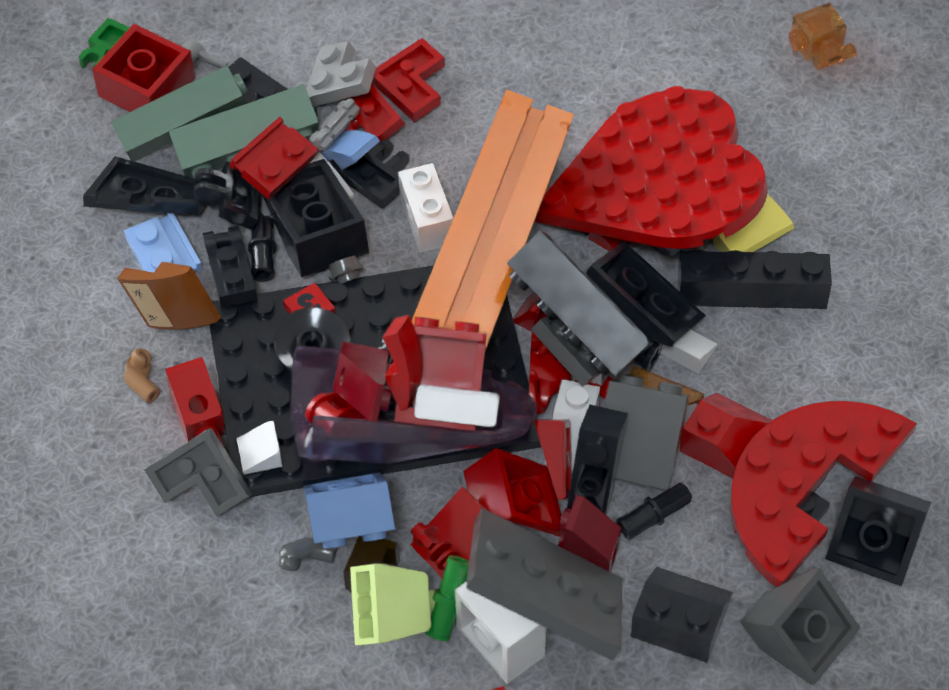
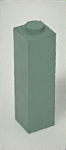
[111,65,248,161]

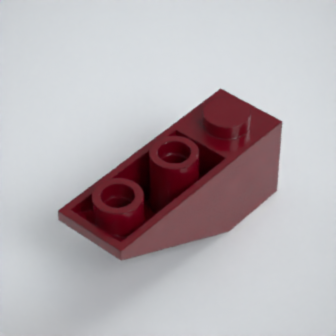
[333,341,392,423]

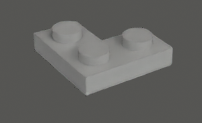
[306,41,376,107]

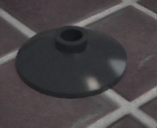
[274,307,350,377]

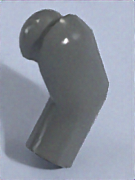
[278,537,337,571]

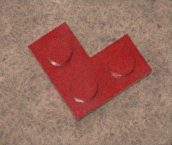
[372,37,445,122]

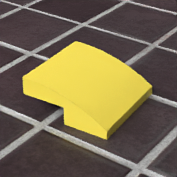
[712,194,794,252]

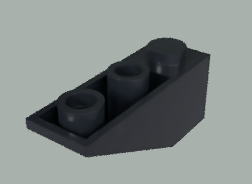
[567,404,628,515]

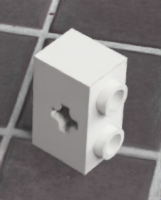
[398,163,453,253]

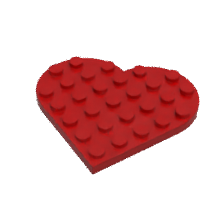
[535,86,768,249]

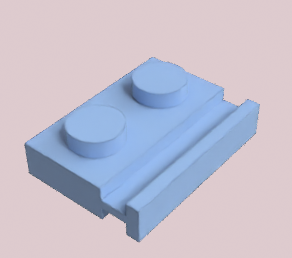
[124,213,202,272]

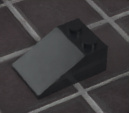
[262,159,369,277]
[585,241,706,347]

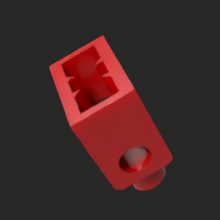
[165,357,225,447]

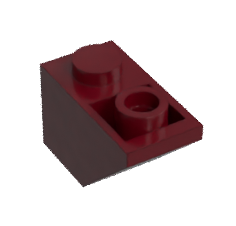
[558,495,621,572]

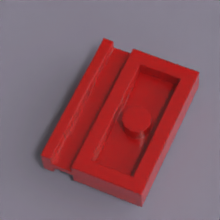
[230,116,319,200]

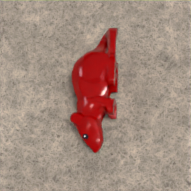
[528,314,573,416]

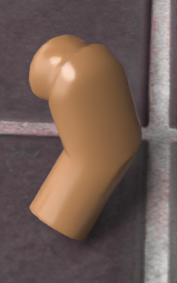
[124,348,161,404]

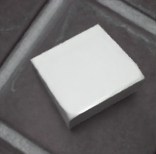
[237,421,282,474]

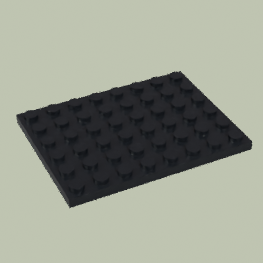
[209,265,542,498]

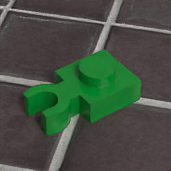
[79,17,130,69]

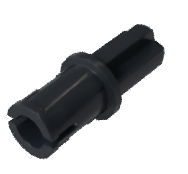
[248,213,277,282]
[616,483,692,541]

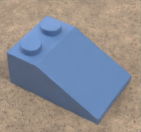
[303,472,395,548]

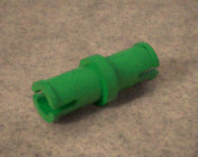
[425,556,469,641]

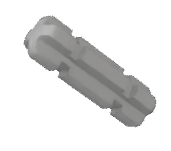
[309,98,360,153]

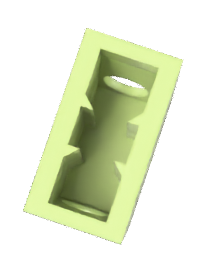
[350,564,435,645]

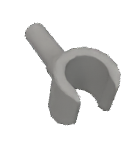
[182,39,228,68]

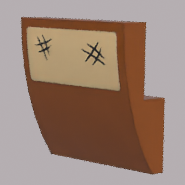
[117,261,221,330]

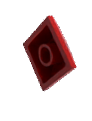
[680,392,772,478]
[463,448,562,537]

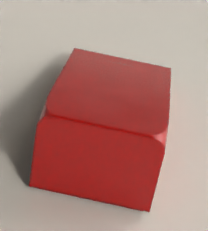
[535,419,572,500]

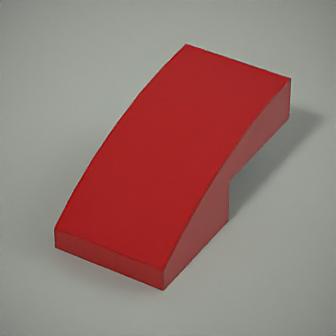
[383,315,422,411]

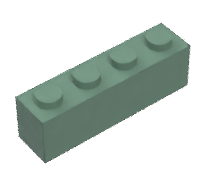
[169,84,319,178]

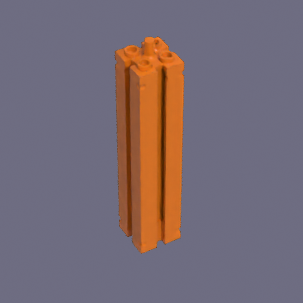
[412,89,574,352]

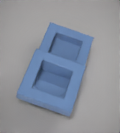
[320,130,380,170]

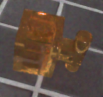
[789,2,857,70]

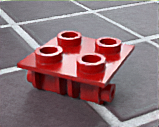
[410,486,486,578]

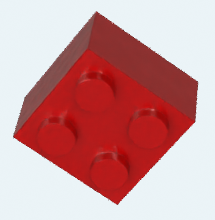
[92,24,195,112]

